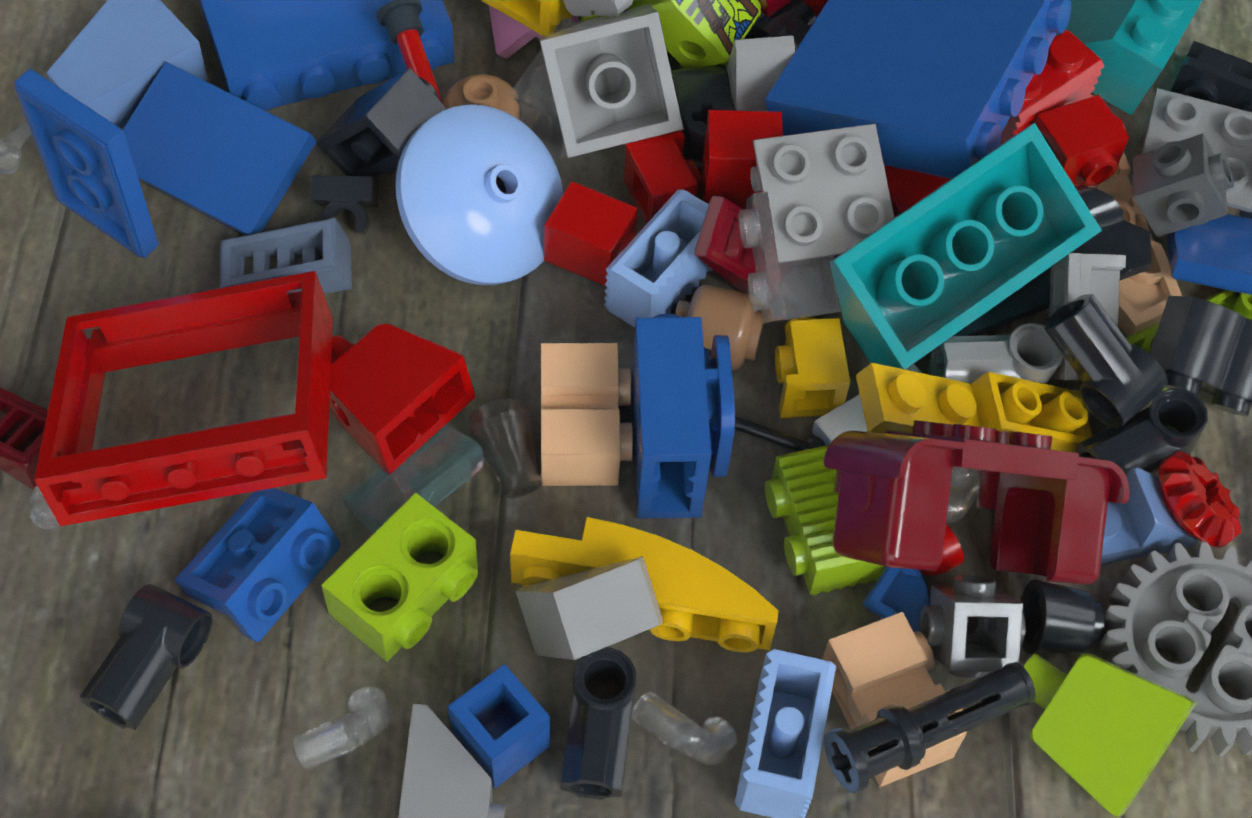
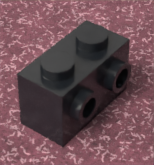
[316,68,447,178]

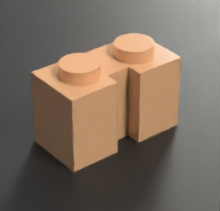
[541,343,632,486]
[822,612,967,787]

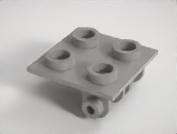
[1141,88,1252,213]
[750,124,894,264]

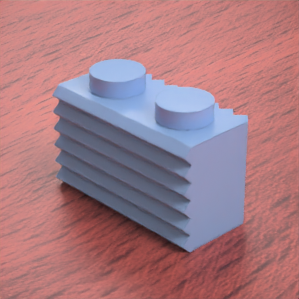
[604,189,712,328]
[734,649,836,818]

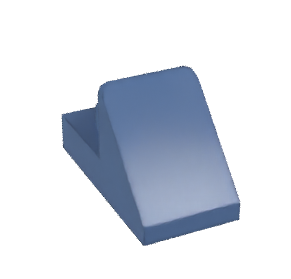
[1101,467,1198,565]

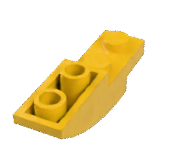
[856,363,1092,453]
[510,517,779,652]

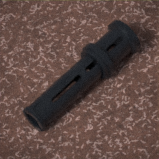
[824,662,1036,794]

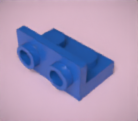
[174,488,341,642]

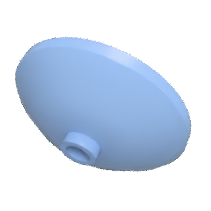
[396,105,564,285]

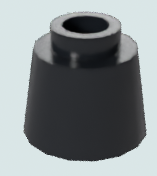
[1020,579,1104,654]

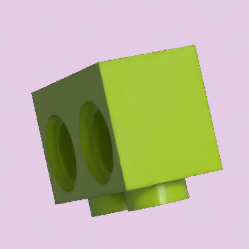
[321,493,478,662]

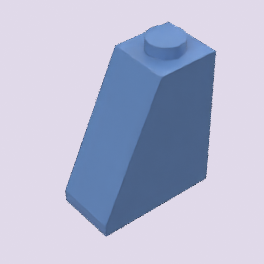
[46,0,208,128]

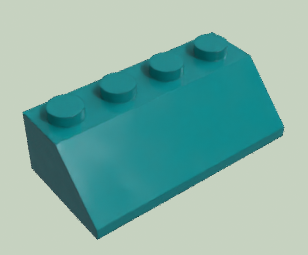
[1056,0,1203,115]
[830,123,1102,369]

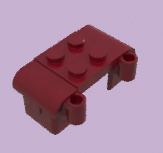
[824,420,1130,585]

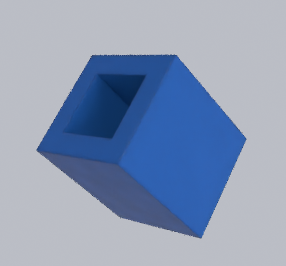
[448,664,550,789]

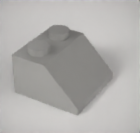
[539,4,683,158]

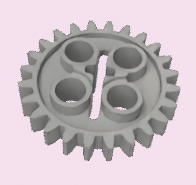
[1099,541,1252,757]

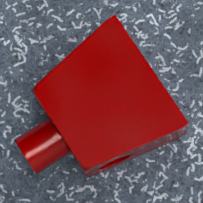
[329,323,476,475]

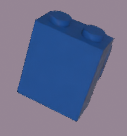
[631,314,735,519]

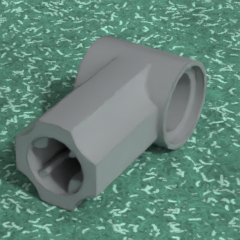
[928,323,1064,384]

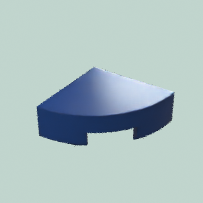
[862,567,930,632]

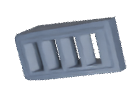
[220,218,352,293]

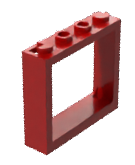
[34,271,333,527]

